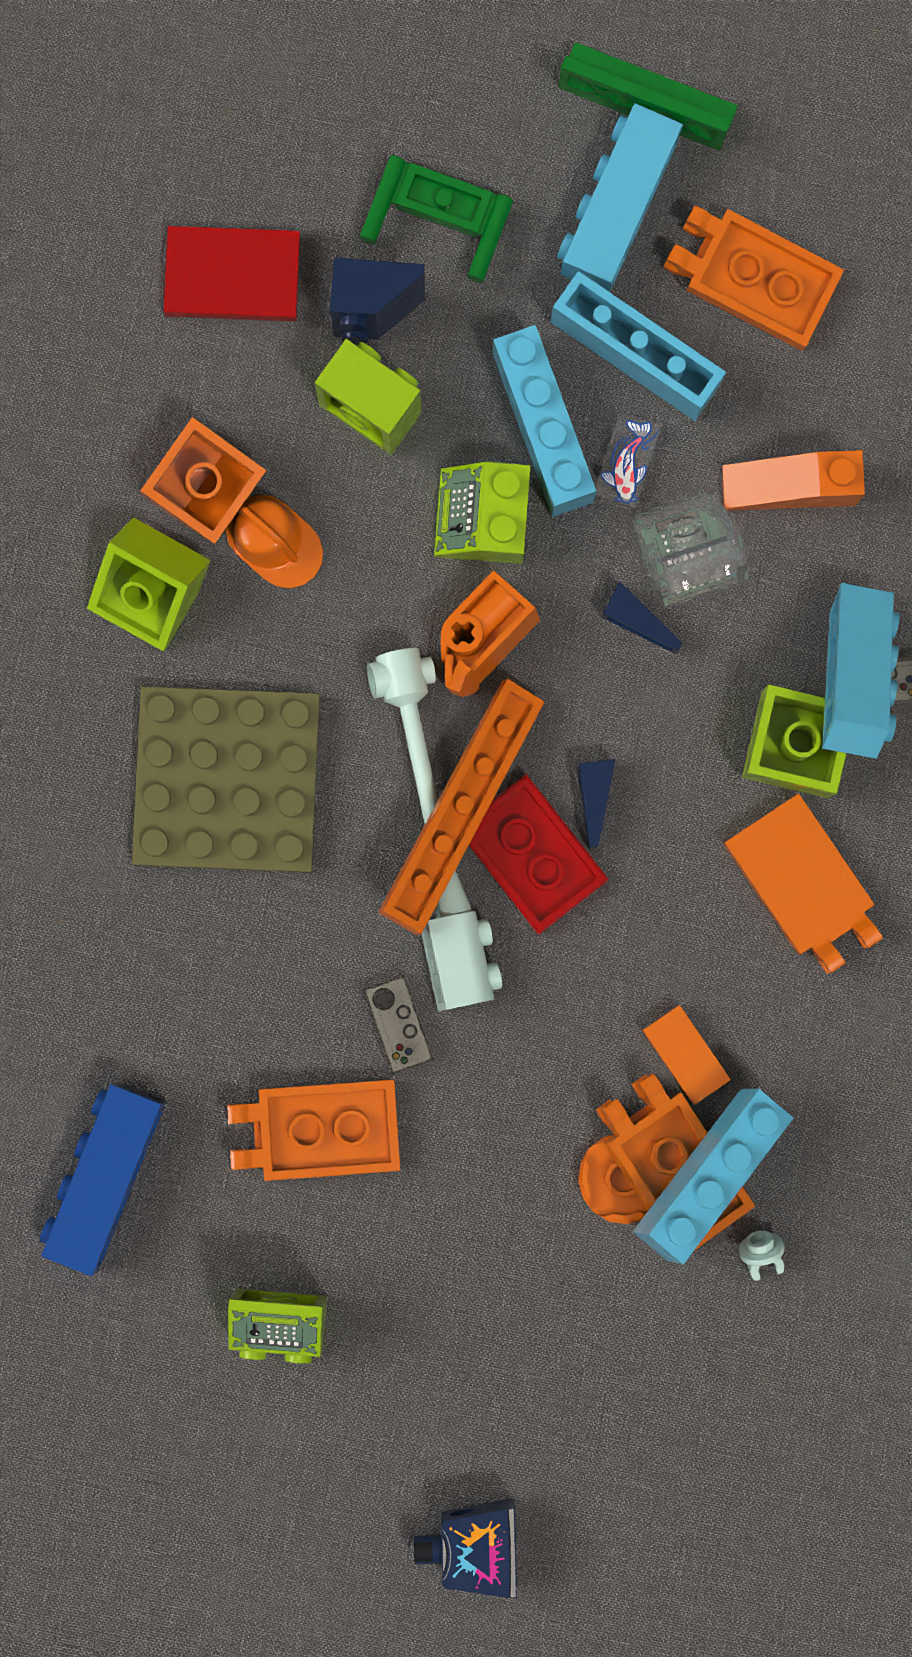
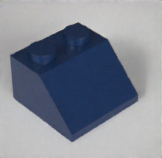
[330,258,426,345]

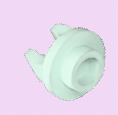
[738,1231,785,1281]

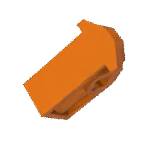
[440,570,540,697]

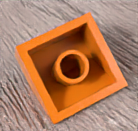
[140,417,266,544]

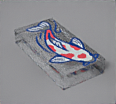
[595,412,662,511]

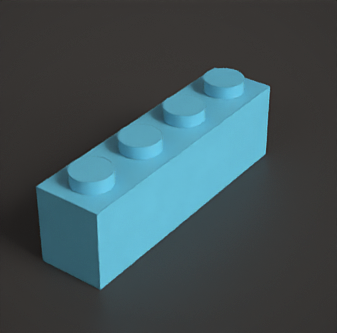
[557,103,683,292]
[551,271,726,421]
[492,325,597,517]
[822,583,900,759]
[633,1089,793,1265]

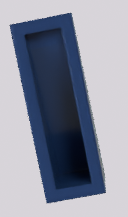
[602,581,682,654]
[578,759,615,849]

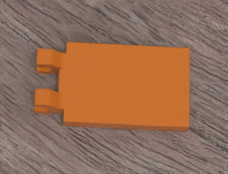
[663,206,844,351]
[723,793,883,974]
[595,1073,755,1251]
[227,1079,400,1181]

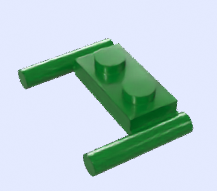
[359,155,514,283]

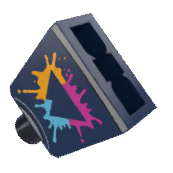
[414,1499,517,1598]

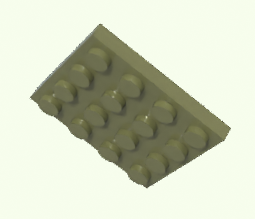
[132,687,320,873]

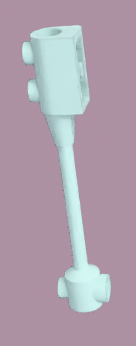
[367,648,502,1012]

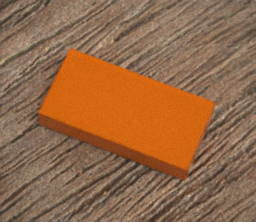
[642,1005,731,1105]

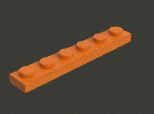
[378,678,545,935]

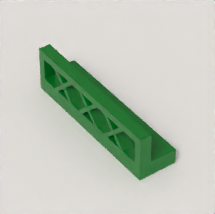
[558,42,738,151]

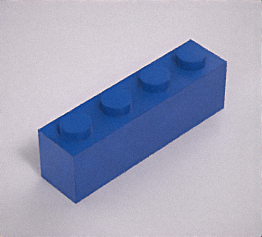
[39,1083,166,1277]

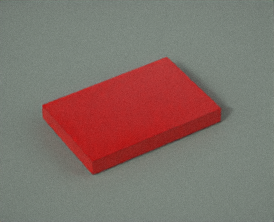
[164,226,301,322]
[468,774,609,935]

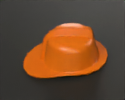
[226,495,323,589]

